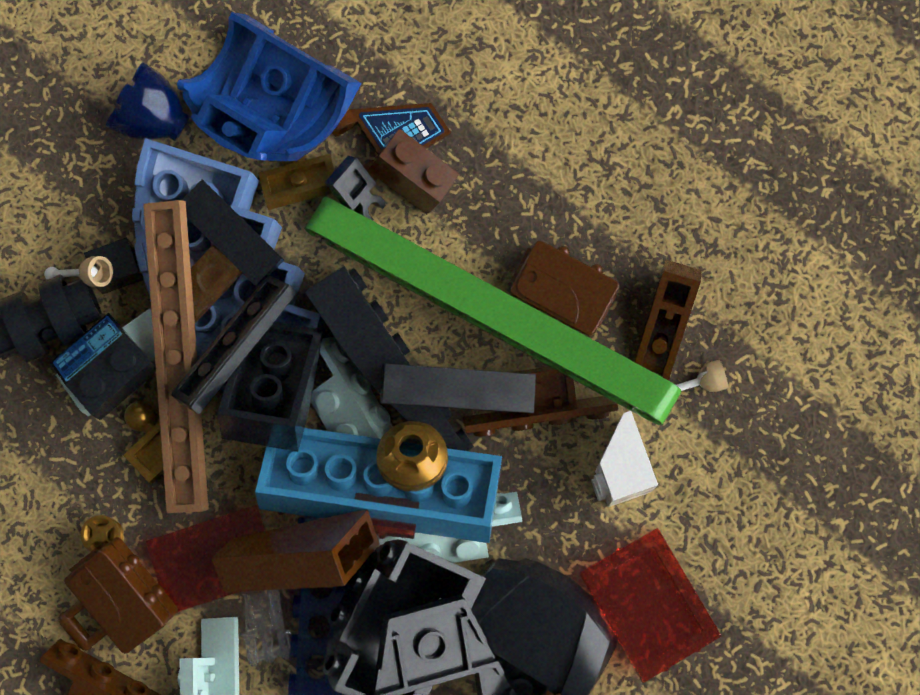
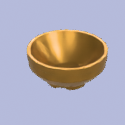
[376,421,448,491]

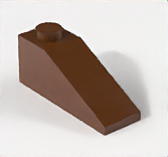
[635,259,702,381]

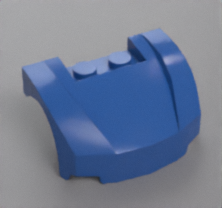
[177,12,361,161]

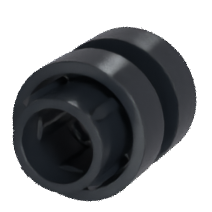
[0,274,103,363]

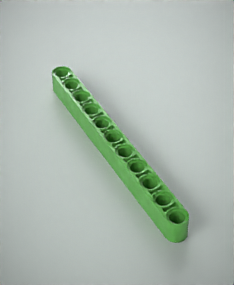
[304,197,682,426]

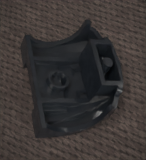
[471,558,617,695]

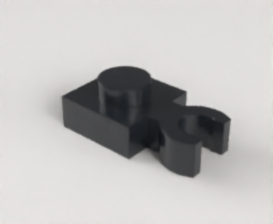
[324,156,386,221]

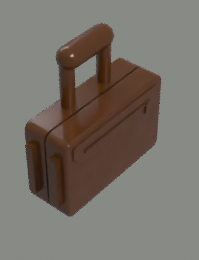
[510,240,619,337]
[58,537,178,654]

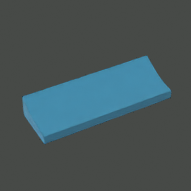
[255,428,502,543]

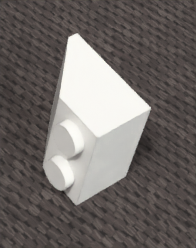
[591,411,658,507]

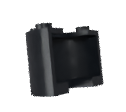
[323,539,486,695]

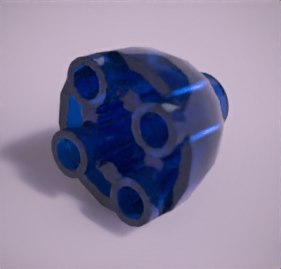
[105,62,190,141]

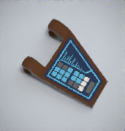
[332,103,451,181]

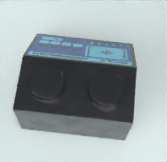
[50,313,156,420]

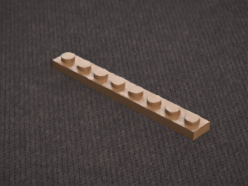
[143,200,209,513]

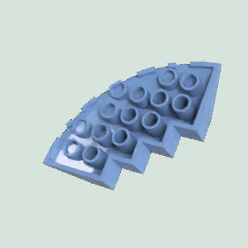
[132,138,327,392]

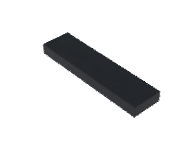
[171,275,297,414]
[380,363,536,413]

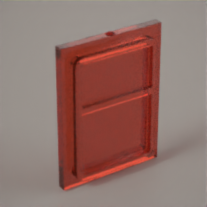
[579,528,722,683]

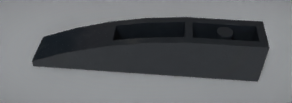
[305,266,474,451]

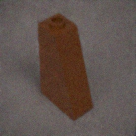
[211,510,380,593]

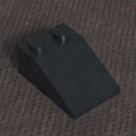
[217,322,323,452]

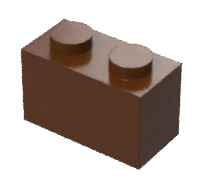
[367,128,459,215]

